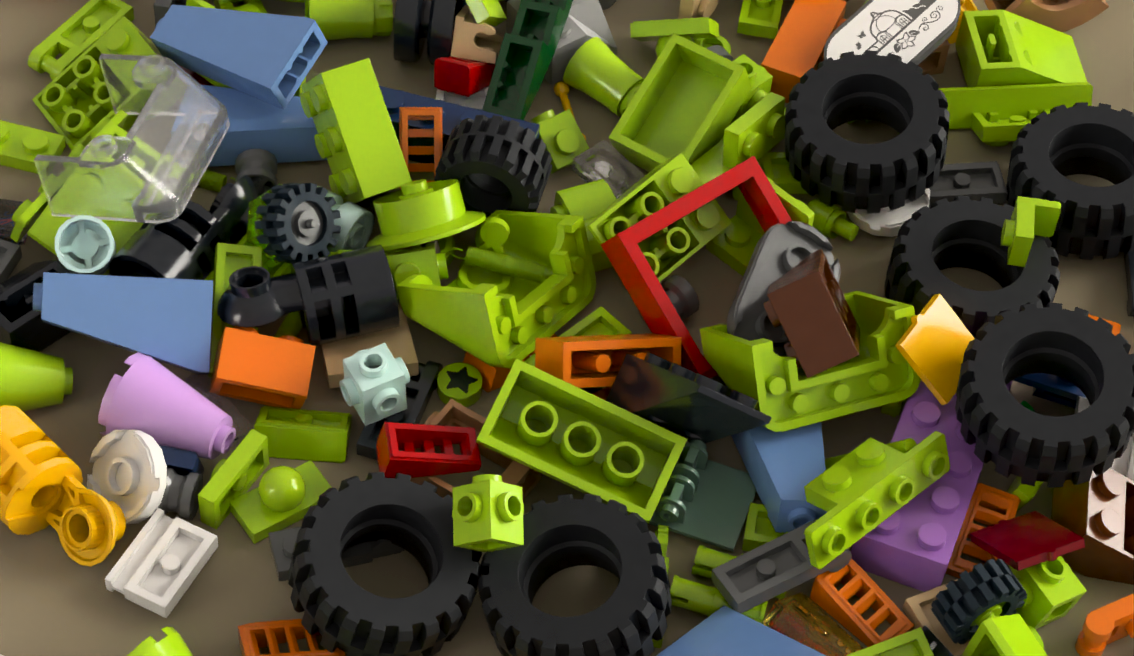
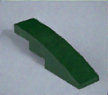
[482,0,573,120]

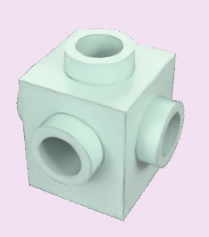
[339,343,410,426]

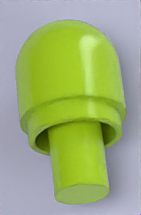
[806,199,859,241]

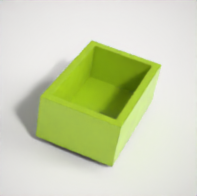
[608,33,752,172]
[300,58,412,204]

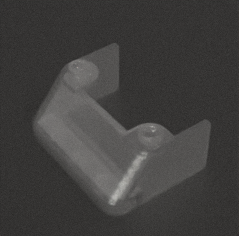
[34,54,230,224]

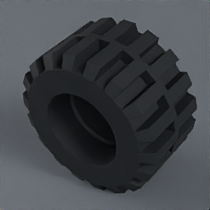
[434,115,552,224]

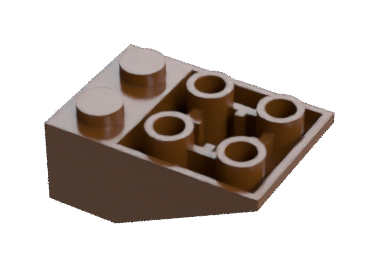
[1051,468,1134,585]

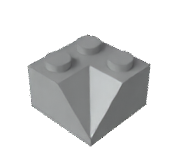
[506,0,617,85]

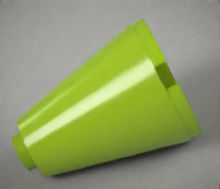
[0,342,73,411]

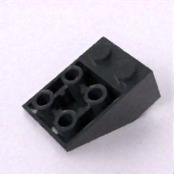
[606,352,772,443]

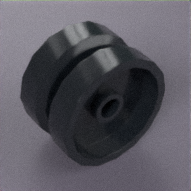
[393,0,463,65]

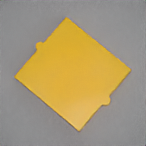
[895,294,975,405]

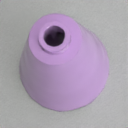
[98,352,236,459]

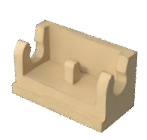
[450,4,504,64]

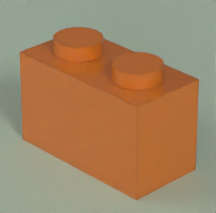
[209,326,316,409]

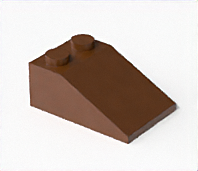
[763,249,860,378]

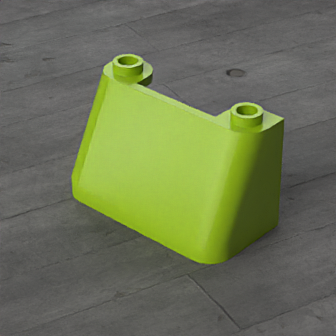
[396,210,596,369]
[700,291,921,432]

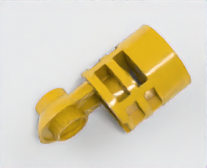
[0,405,126,567]

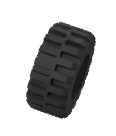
[785,50,950,214]
[1006,102,1134,260]
[884,196,1060,338]
[955,302,1134,488]
[288,472,483,656]
[478,494,672,656]

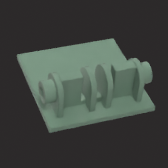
[649,440,757,552]

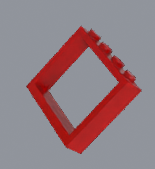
[601,156,792,379]

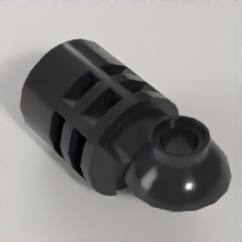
[109,175,265,280]
[217,244,400,346]

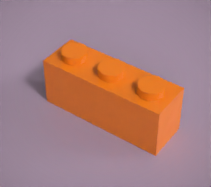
[761,0,847,103]
[535,333,681,388]

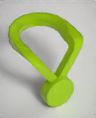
[457,217,514,295]

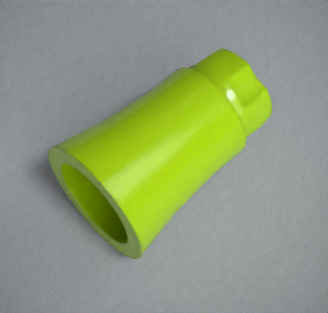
[304,0,393,40]
[563,37,644,117]

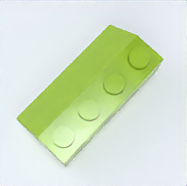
[476,358,687,524]

